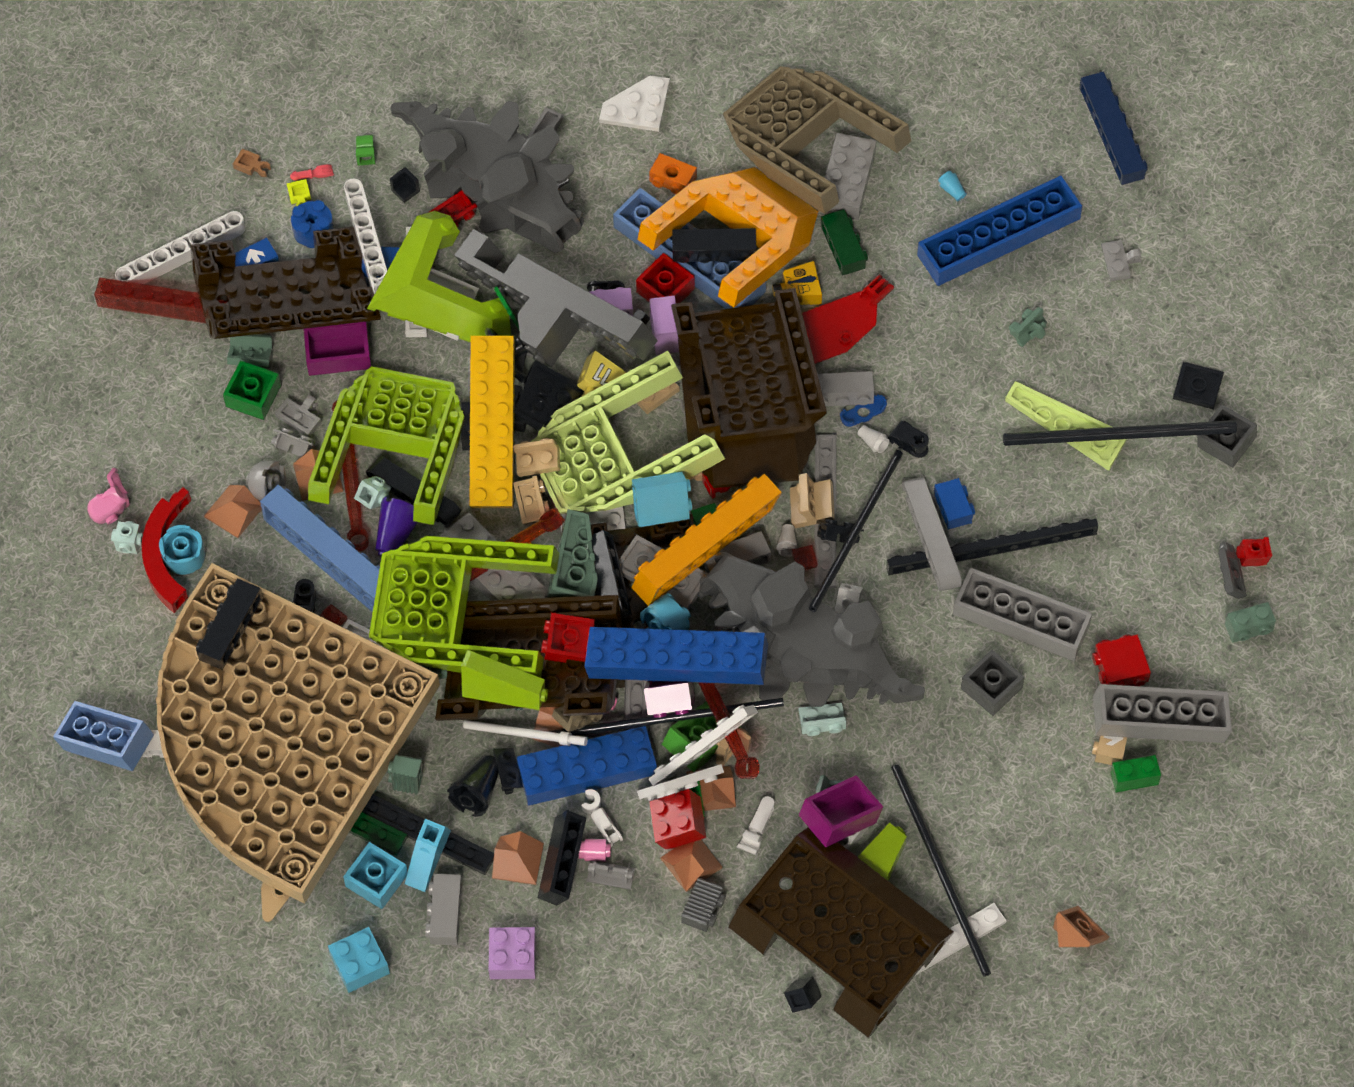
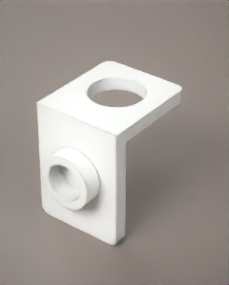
[834,583,863,614]

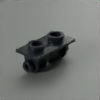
[816,519,864,545]
[493,748,523,795]

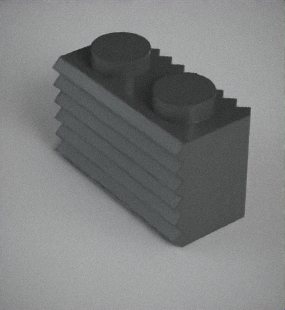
[681,877,726,932]

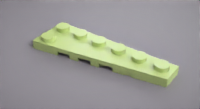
[1005,381,1128,471]

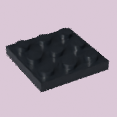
[514,360,585,431]

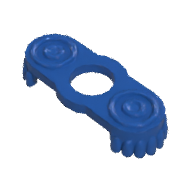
[840,394,887,427]

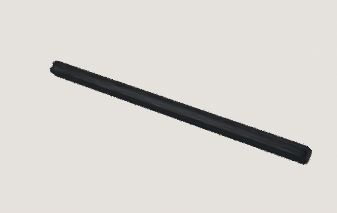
[1003,420,1237,446]

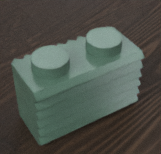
[387,754,423,795]

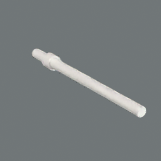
[463,720,588,746]

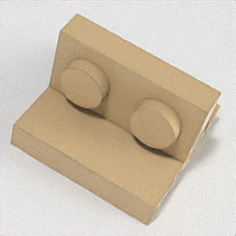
[790,473,835,528]

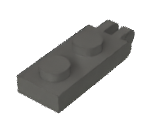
[1218,542,1247,599]

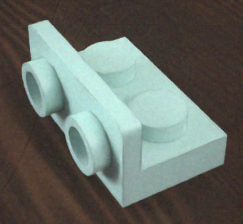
[798,703,846,736]

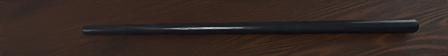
[809,450,903,612]
[547,698,784,736]
[891,765,991,977]

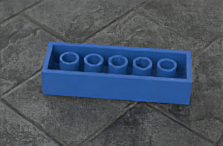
[517,726,657,806]

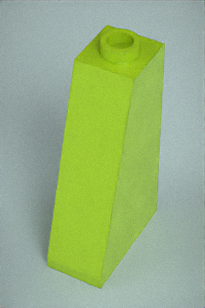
[461,650,548,710]
[858,822,907,880]

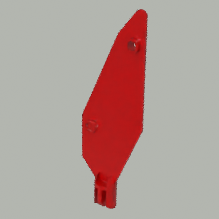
[802,274,895,364]

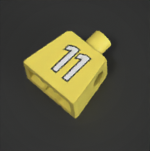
[577,351,627,396]

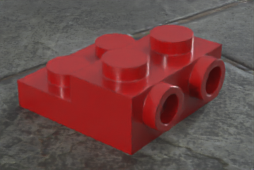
[541,613,595,663]

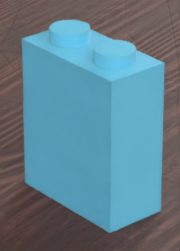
[632,472,692,527]

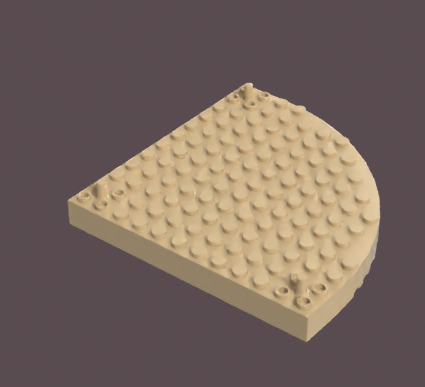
[156,563,440,904]

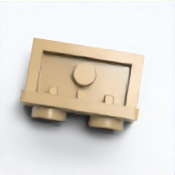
[513,476,551,525]
[715,728,751,767]

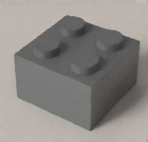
[1197,404,1257,468]
[961,649,1024,716]

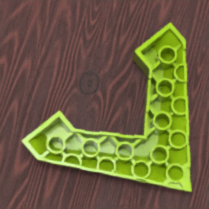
[367,211,511,342]

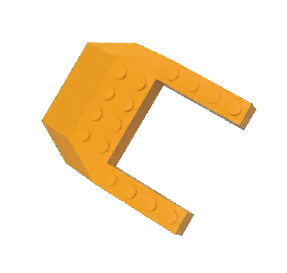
[637,167,818,308]

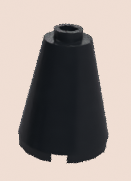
[447,755,499,817]

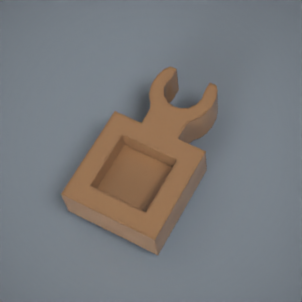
[233,149,271,177]

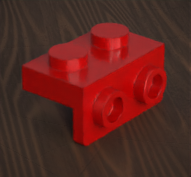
[429,190,478,227]

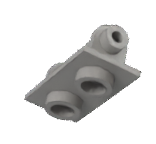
[271,428,317,457]
[587,861,635,890]

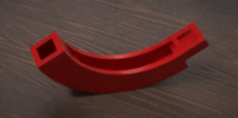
[142,487,191,613]

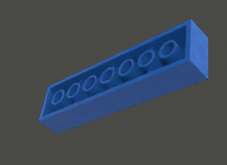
[917,176,1082,286]
[584,627,768,685]

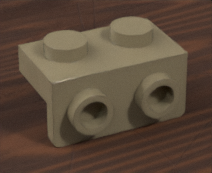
[552,707,603,732]

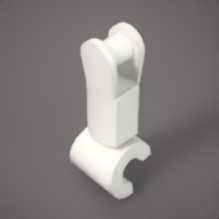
[581,789,623,847]
[737,796,774,855]

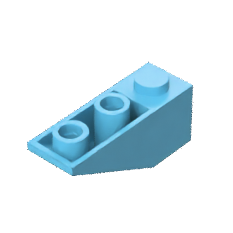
[405,819,451,892]

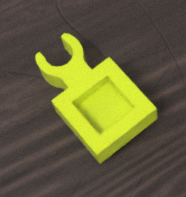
[286,179,311,206]

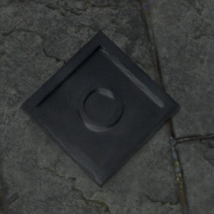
[1173,362,1224,410]

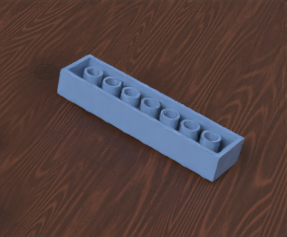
[613,188,766,309]
[260,484,380,612]

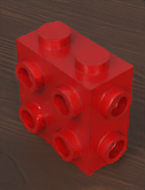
[1092,634,1151,687]

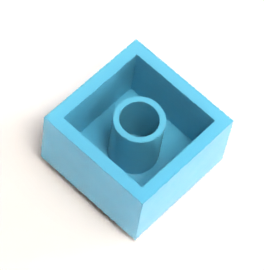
[343,842,408,909]
[328,927,390,993]

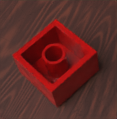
[636,253,695,304]
[649,789,706,849]

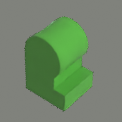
[356,135,375,166]

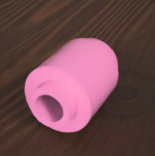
[579,839,611,862]

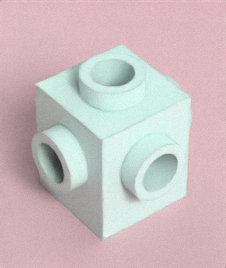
[354,476,391,509]
[111,521,143,554]

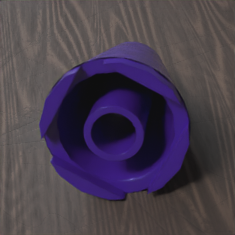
[375,497,418,557]

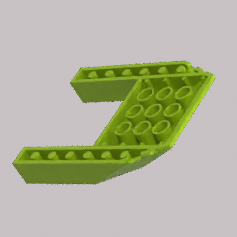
[308,366,464,525]
[369,536,559,678]

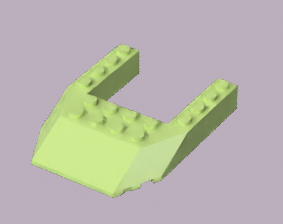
[531,351,725,514]

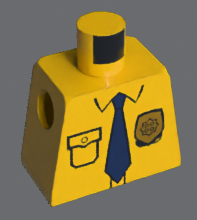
[772,261,822,305]

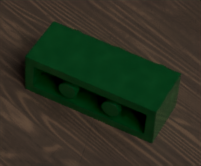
[821,209,868,276]

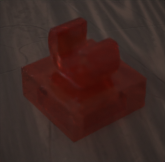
[791,545,818,570]
[319,604,347,626]

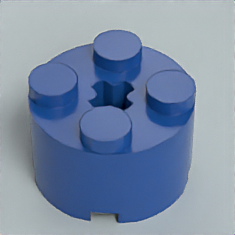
[291,200,334,248]

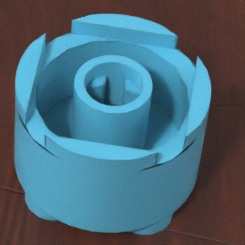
[159,525,205,575]
[640,593,691,630]

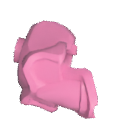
[87,468,130,525]

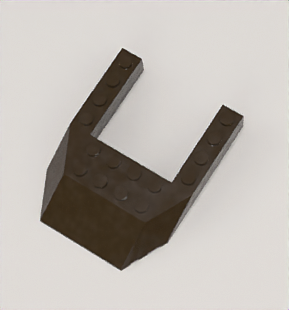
[678,338,816,488]

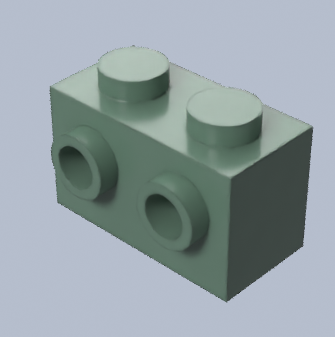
[1225,602,1276,643]

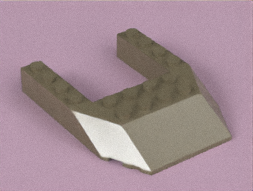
[723,66,911,214]

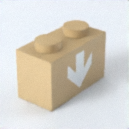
[1092,736,1127,765]

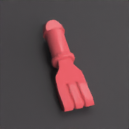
[290,164,334,181]

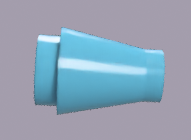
[938,171,967,202]

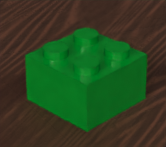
[223,360,281,420]

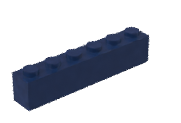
[1079,71,1148,185]

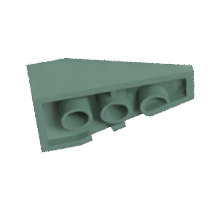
[546,509,597,598]

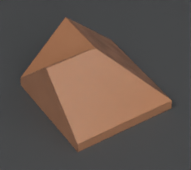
[293,449,343,501]
[204,485,262,538]
[686,766,736,811]
[492,831,544,885]
[660,840,723,892]
[1053,906,1109,947]

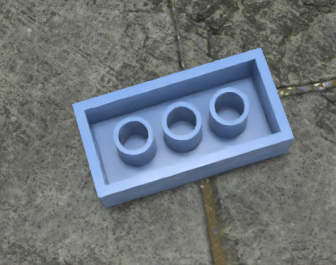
[53,701,154,771]

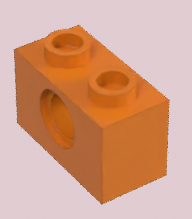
[649,153,697,195]

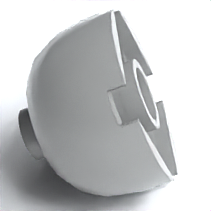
[246,460,286,501]

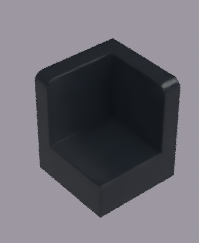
[390,167,420,203]
[784,976,821,1013]

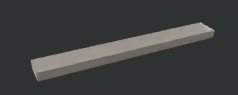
[814,434,836,588]

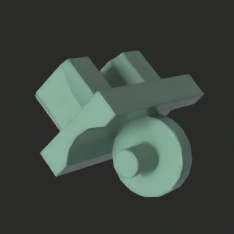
[1009,307,1047,347]

